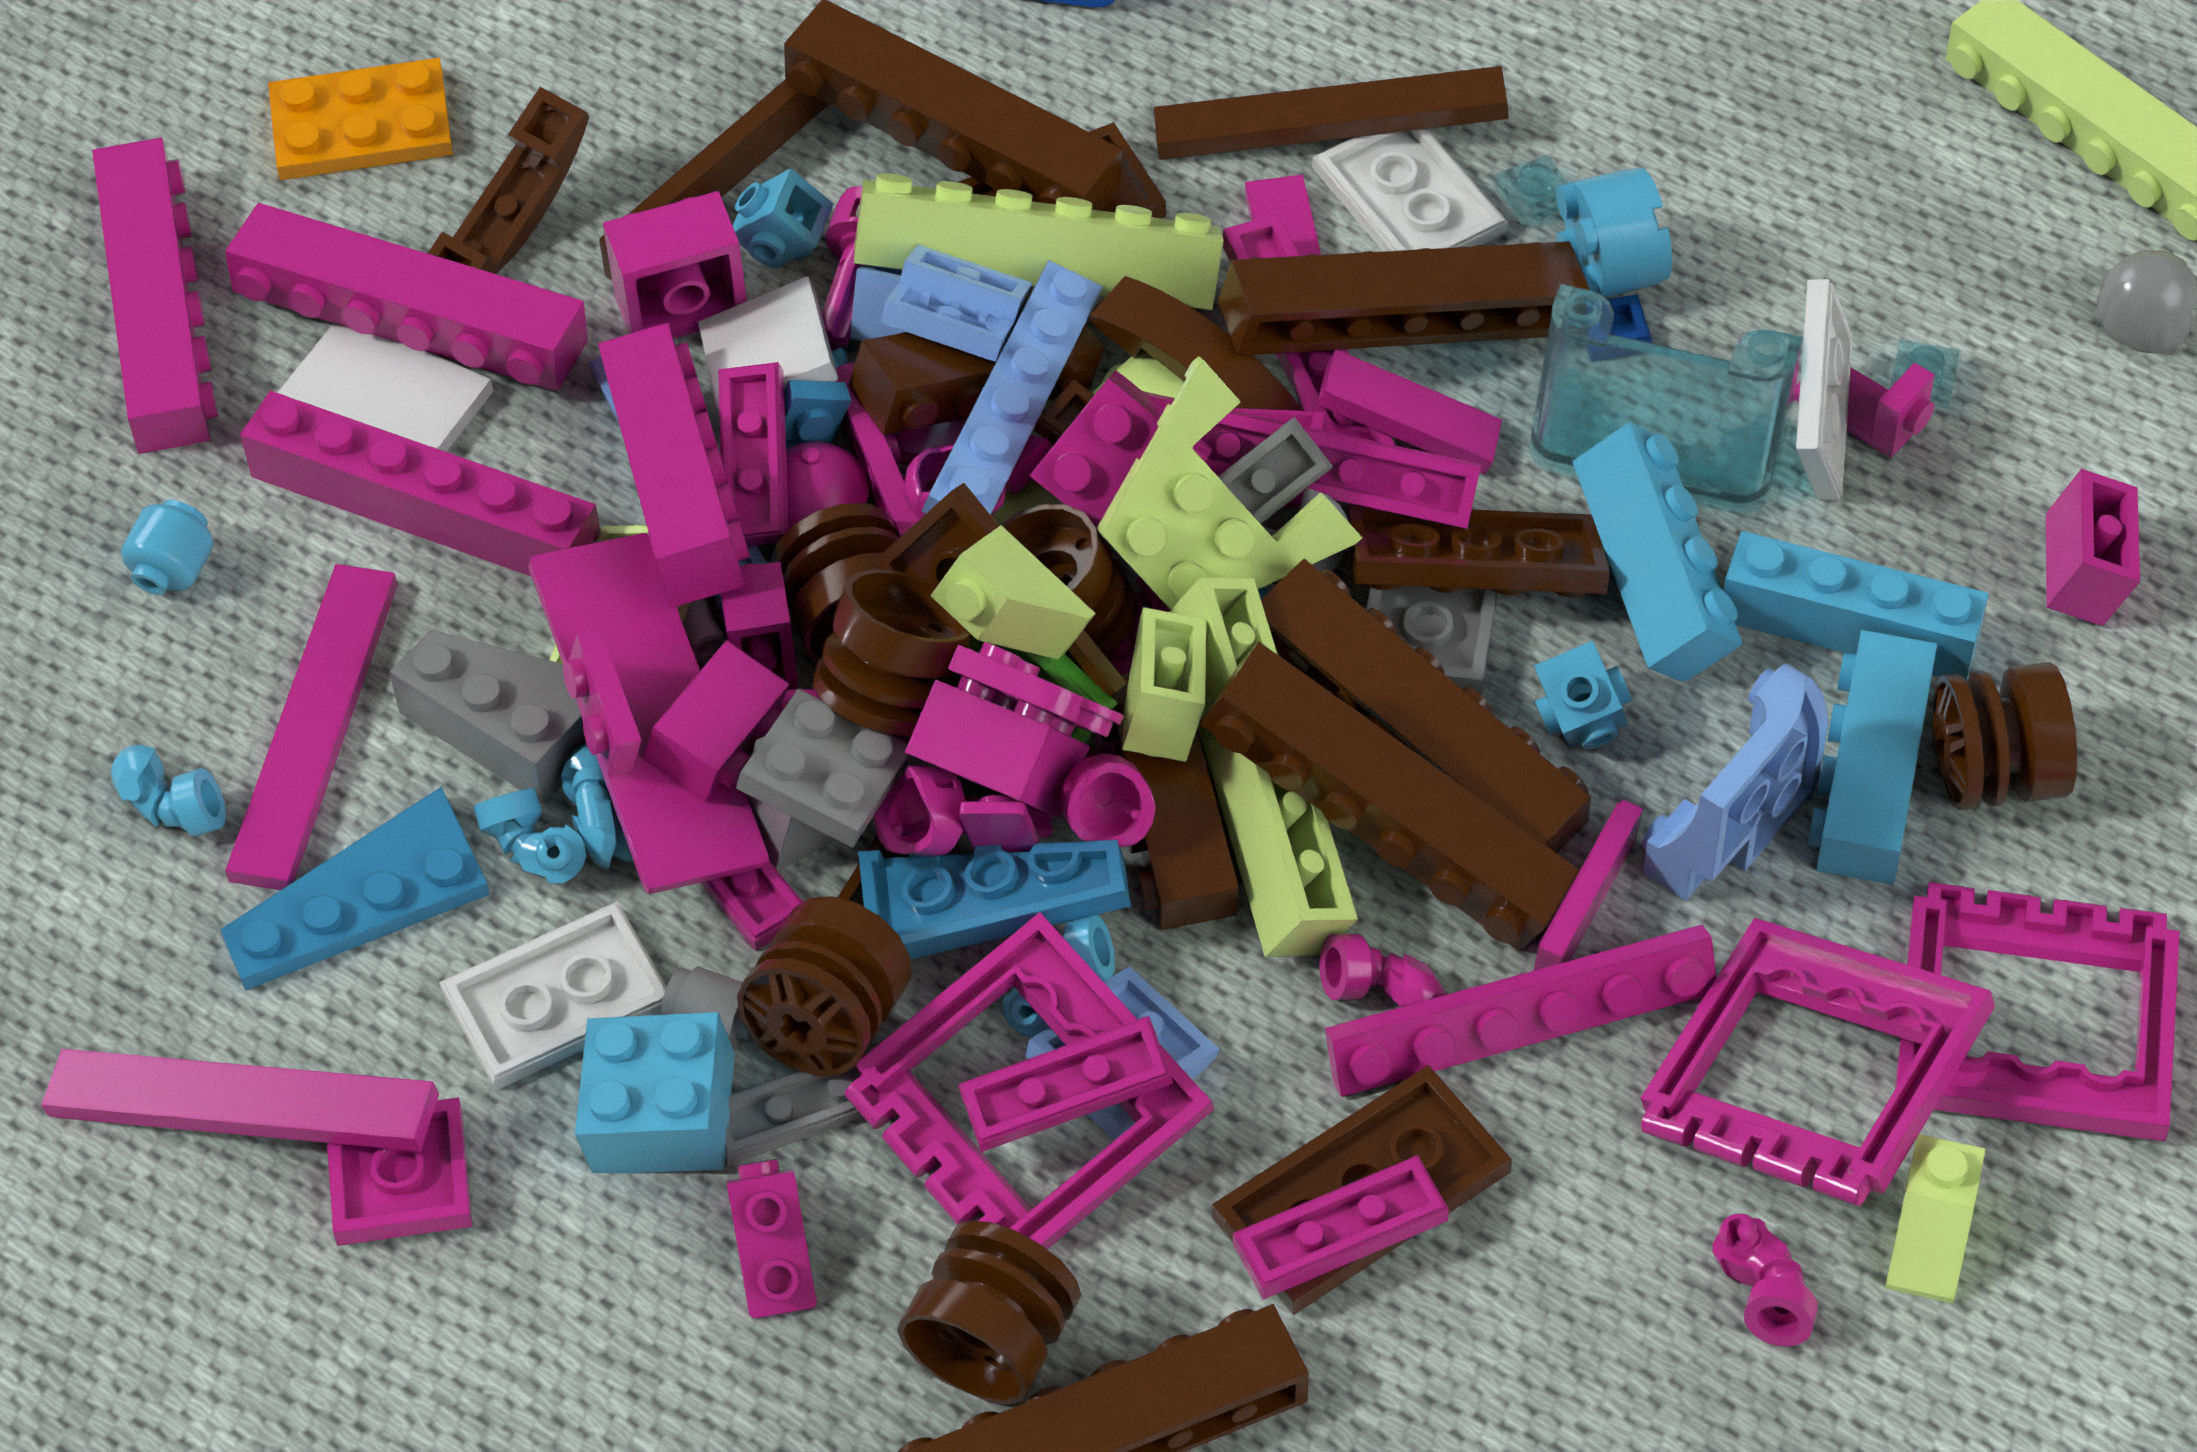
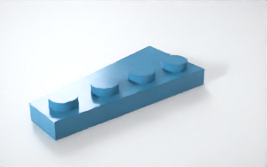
[220,786,490,991]
[858,840,1131,960]

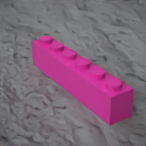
[92,137,219,454]
[225,202,588,392]
[598,322,750,608]
[240,390,601,577]

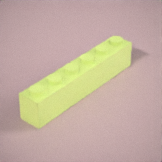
[1946,0,2197,240]
[854,173,1224,310]
[1170,577,1358,957]

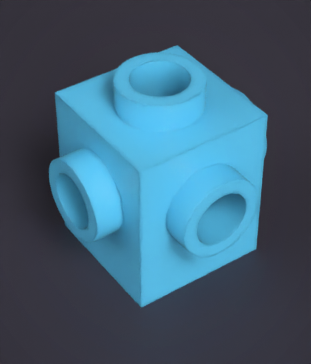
[733,168,834,269]
[1534,640,1633,749]

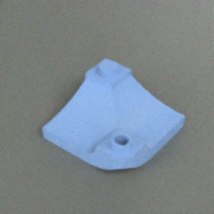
[1642,663,1828,901]

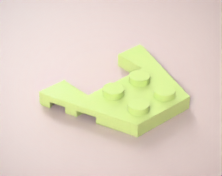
[1097,356,1362,610]

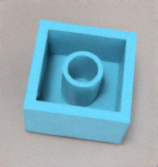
[575,1012,735,1174]

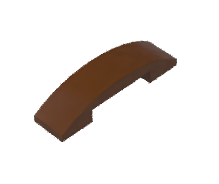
[428,87,590,274]
[1087,276,1303,411]

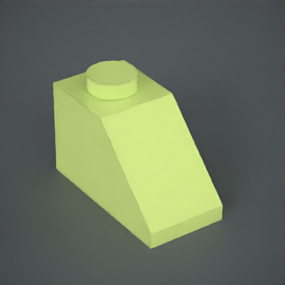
[930,525,1096,659]
[1122,607,1206,762]
[1885,1134,1986,1304]

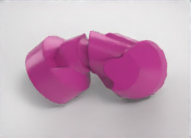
[1319,933,1448,1007]
[1712,1213,1818,1347]

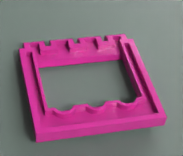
[1894,882,2180,1142]
[844,912,1214,1249]
[1640,918,1995,1206]

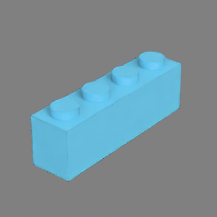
[1572,422,1743,682]
[1724,531,1989,682]
[1807,630,1937,885]

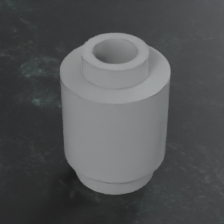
[662,967,753,1050]

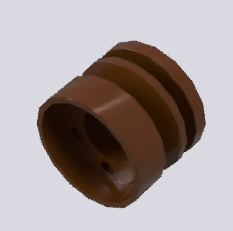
[771,503,899,664]
[999,504,1137,656]
[813,569,973,736]
[1932,662,2077,810]
[737,896,912,1076]
[897,1220,1082,1405]

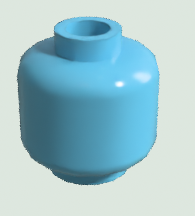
[121,499,214,595]

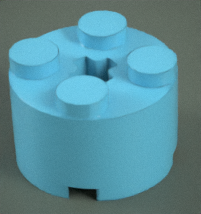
[1555,167,1672,301]

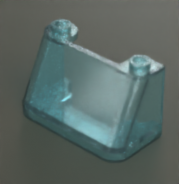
[1530,284,1803,514]

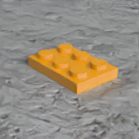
[268,57,453,180]

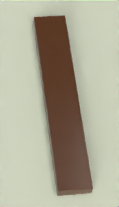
[1154,66,1509,160]
[599,80,829,280]

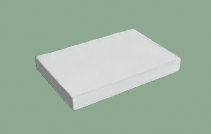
[1312,129,1509,251]
[698,276,838,413]
[1796,279,1852,501]
[277,323,493,452]
[439,901,667,1091]

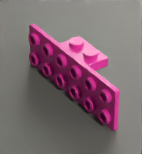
[528,533,769,894]

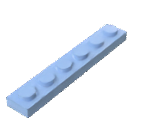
[921,260,1103,515]

